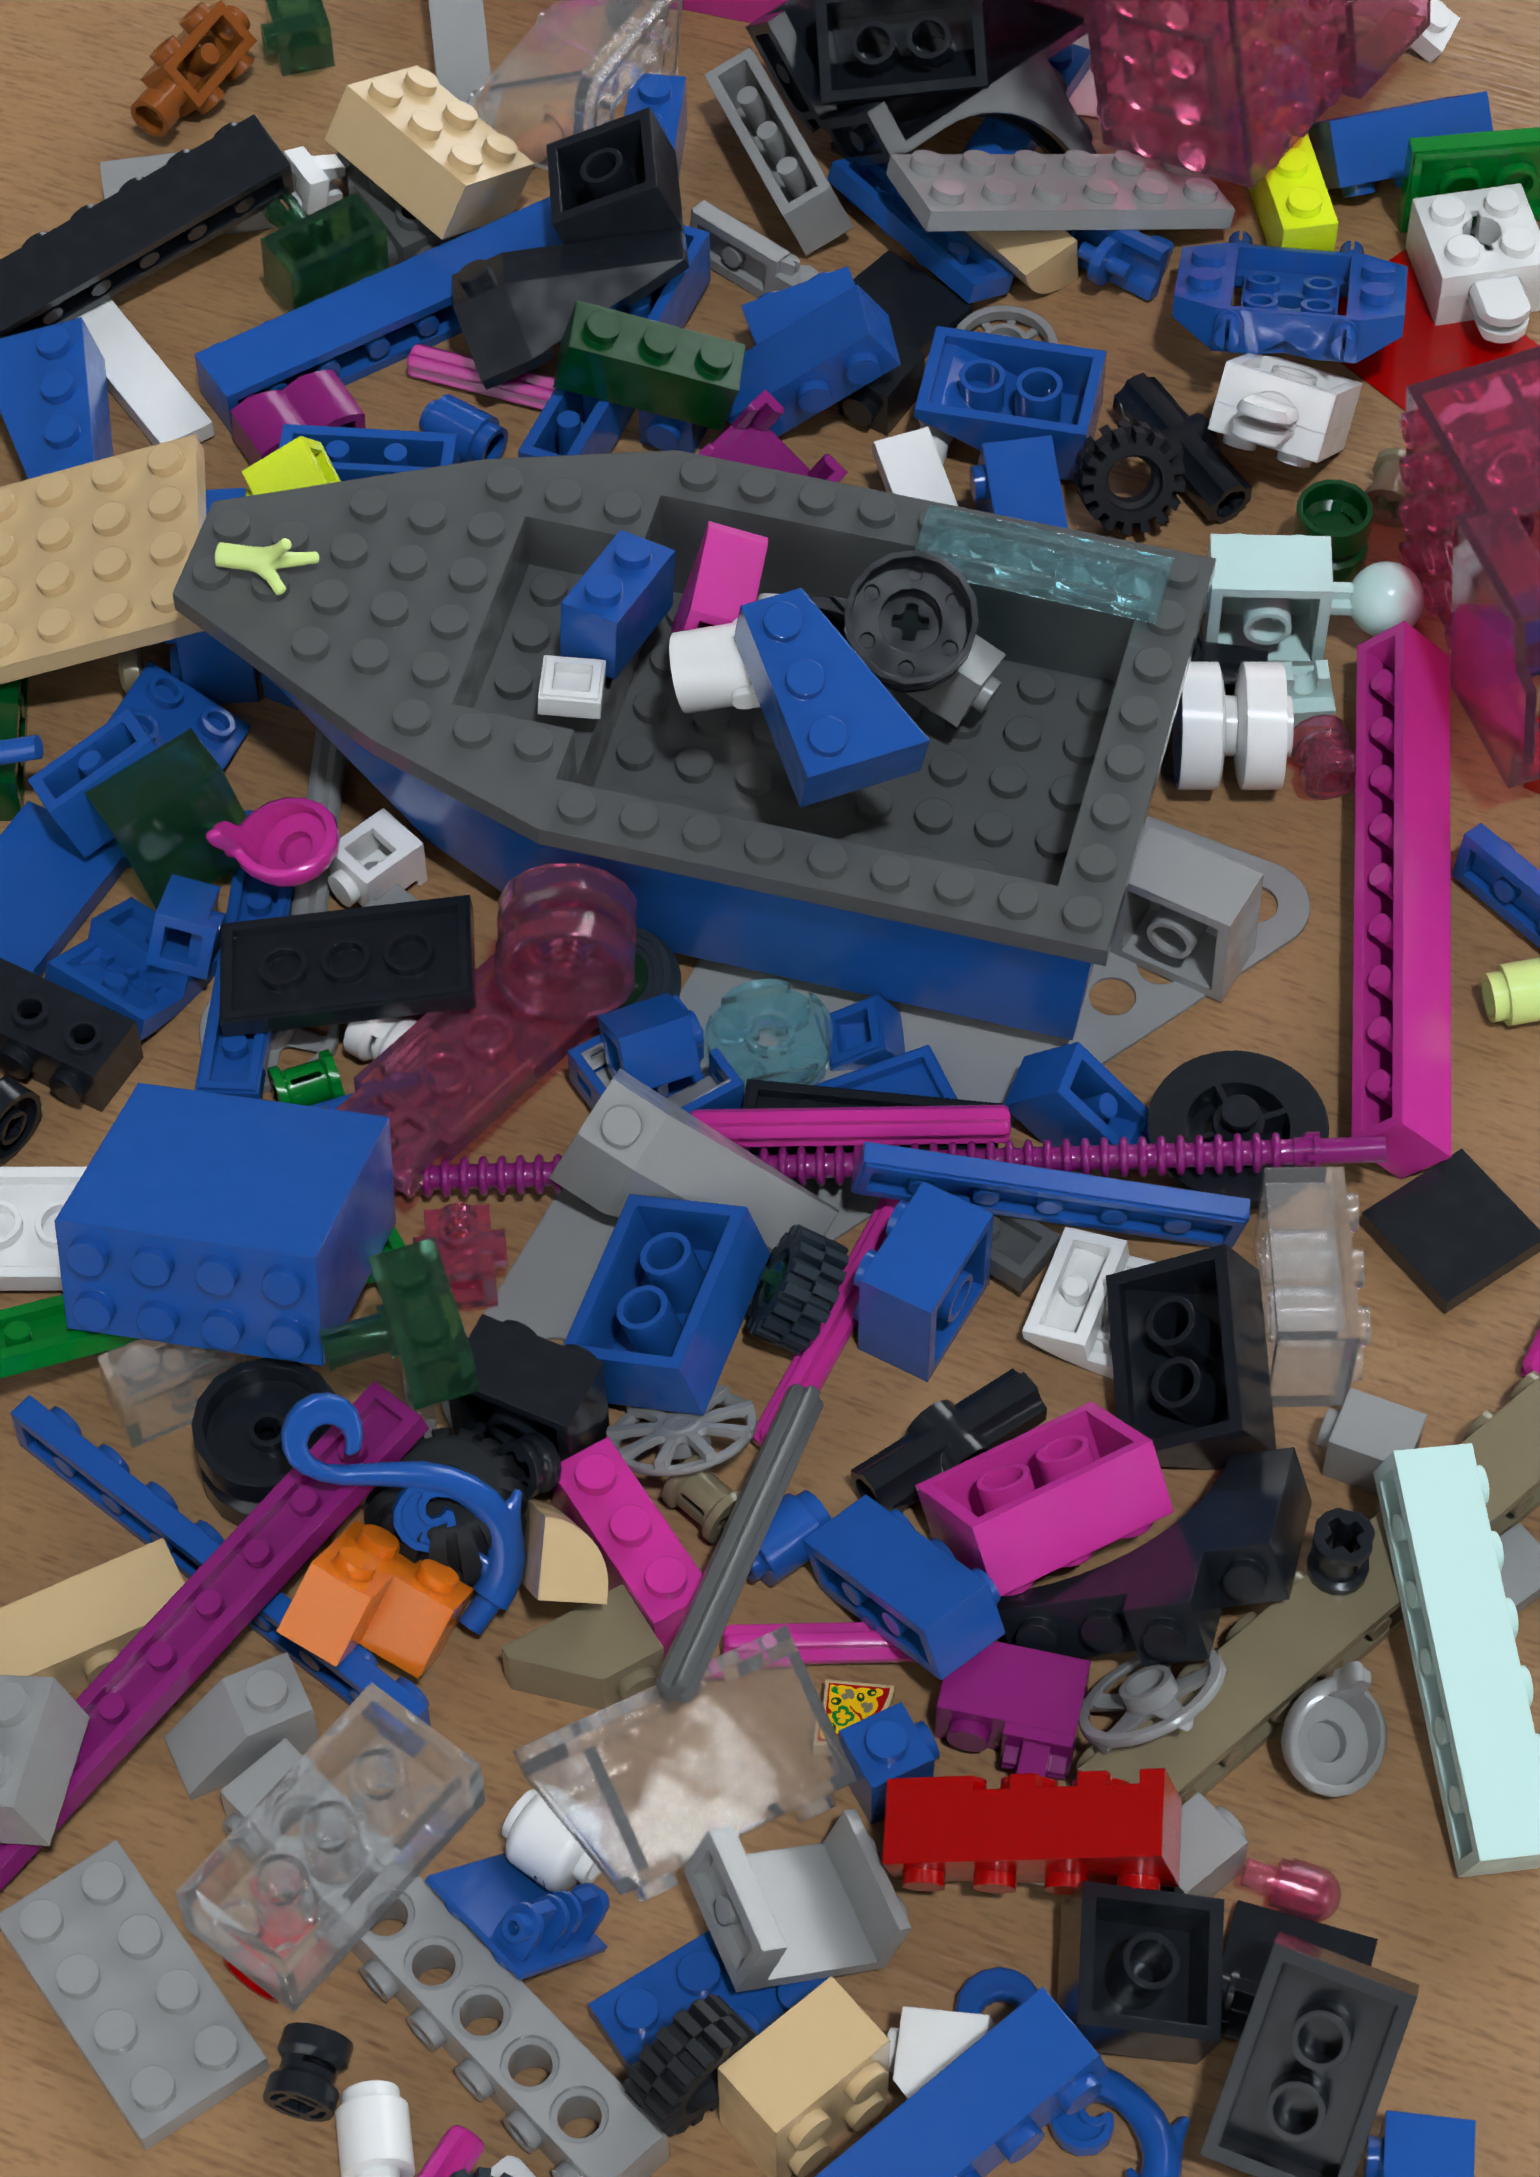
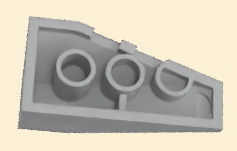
[549,1069,839,1257]

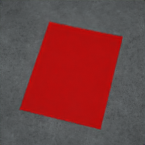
[1337,249,1540,431]

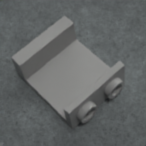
[683,1809,912,1992]

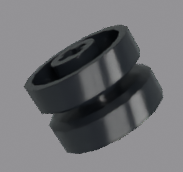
[191,1357,335,1526]

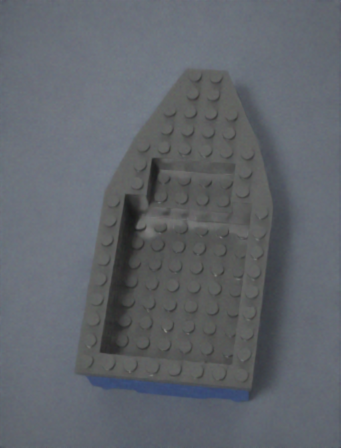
[172,450,1216,1040]

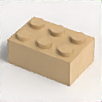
[324,65,535,240]

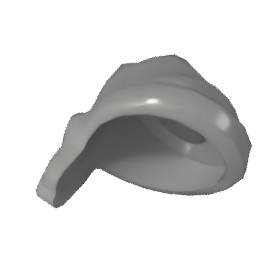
[1281,1661,1387,1797]

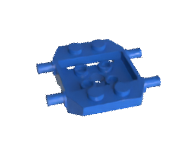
[1172,231,1408,363]

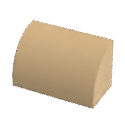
[965,230,1078,294]
[521,1499,608,1605]

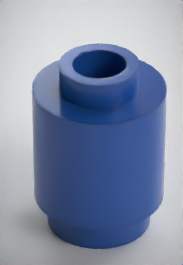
[419,394,508,463]
[747,1490,831,1586]

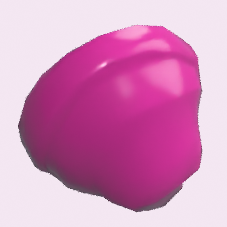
[206,797,341,887]

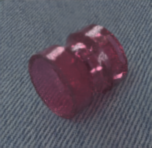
[1291,714,1356,800]

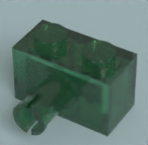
[261,192,389,312]
[318,1237,480,1410]

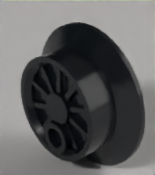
[1147,1050,1329,1210]

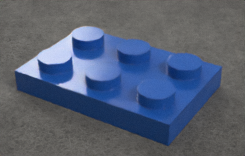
[588,1931,828,2072]

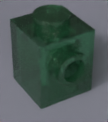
[260,0,335,76]

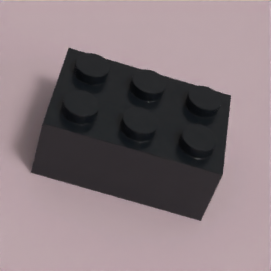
[1200,1932,1419,2177]

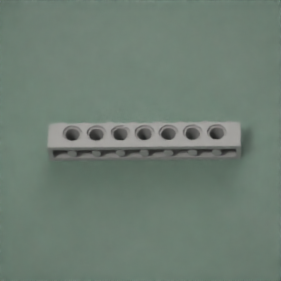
[220,1738,670,2177]

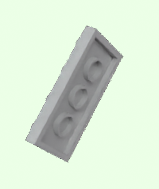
[0,1840,270,2151]

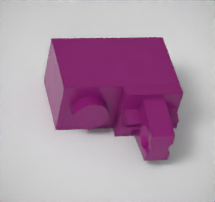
[935,1641,1091,1780]

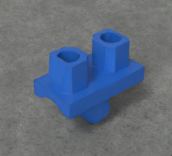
[1074,230,1174,301]

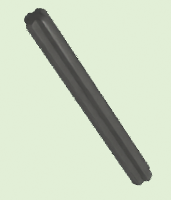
[655,1383,824,1705]

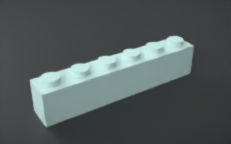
[1373,1443,1540,1878]

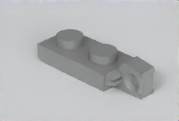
[690,200,819,297]

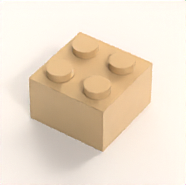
[717,1976,890,2177]

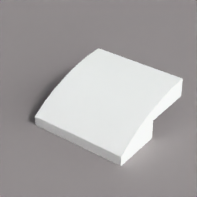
[1022,1226,1155,1379]

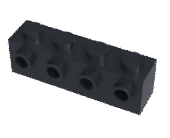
[0,958,144,1112]

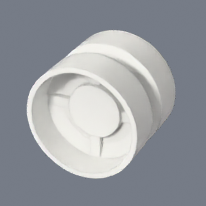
[1172,661,1294,790]

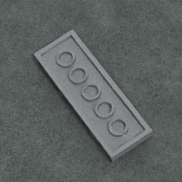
[886,150,1235,231]

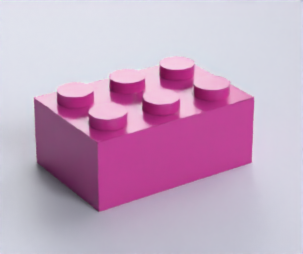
[915,1401,1174,1597]

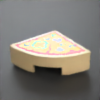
[819,1679,895,1753]

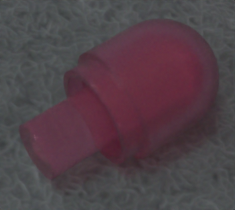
[1240,1857,1341,1922]

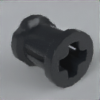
[1307,1508,1375,1596]

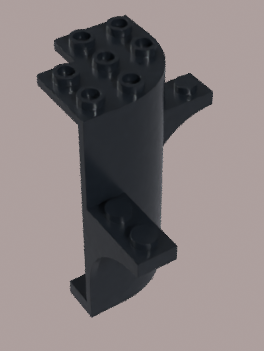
[746,0,1136,166]

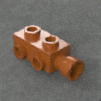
[131,0,257,137]

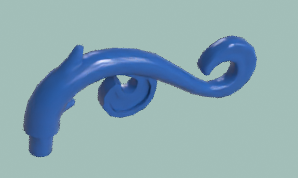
[281,1392,526,1635]
[955,1967,1190,2177]

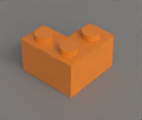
[276,1520,474,1679]

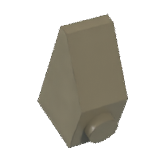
[501,1584,665,1711]

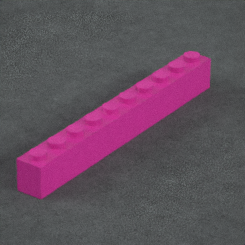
[1351,621,1452,1179]

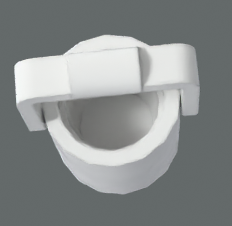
[669,618,760,714]

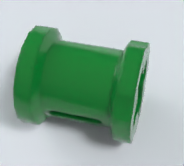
[267,1049,345,1106]

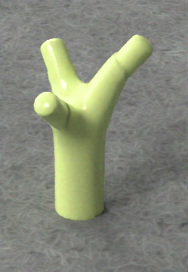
[215,538,319,595]

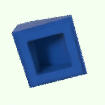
[824,994,905,1072]

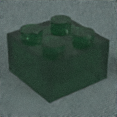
[85,728,247,910]

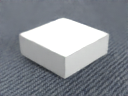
[537,655,606,719]

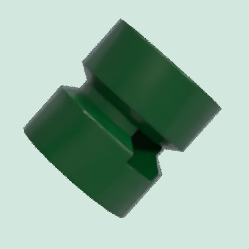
[1293,479,1373,582]

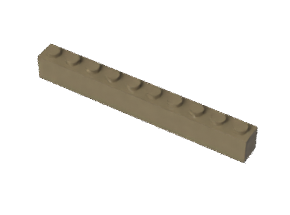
[1076,1371,1540,1805]

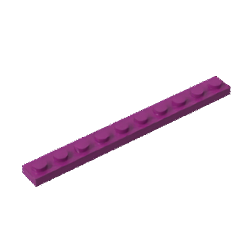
[0,1381,429,1891]

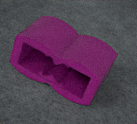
[230,370,366,465]

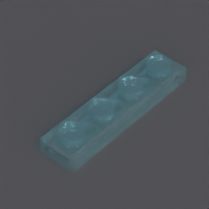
[915,505,1173,624]

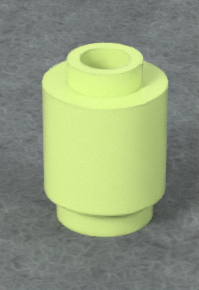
[1481,957,1540,1026]

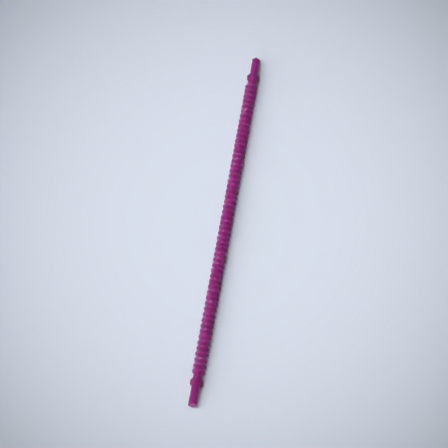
[392,1132,1387,1198]

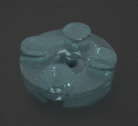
[706,979,833,1092]

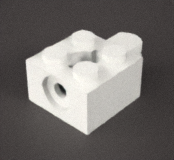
[1405,183,1540,343]
[1208,353,1363,468]

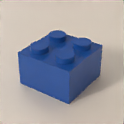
[853,1181,994,1382]

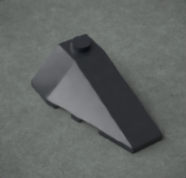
[451,228,689,390]

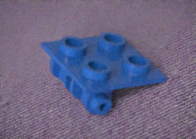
[108,661,252,804]
[425,1853,609,1980]

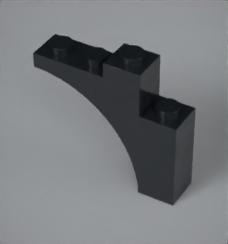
[997,1447,1312,1667]

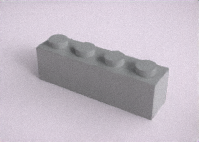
[704,47,854,256]

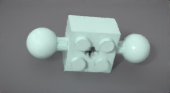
[1202,533,1425,666]

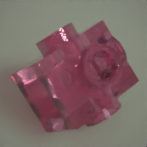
[413,1203,508,1311]

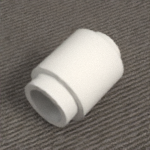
[335,2080,415,2177]

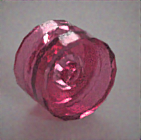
[494,863,637,1021]

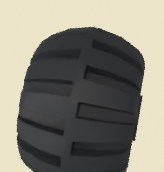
[364,1427,535,1586]

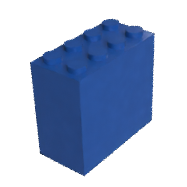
[54,1083,396,1366]

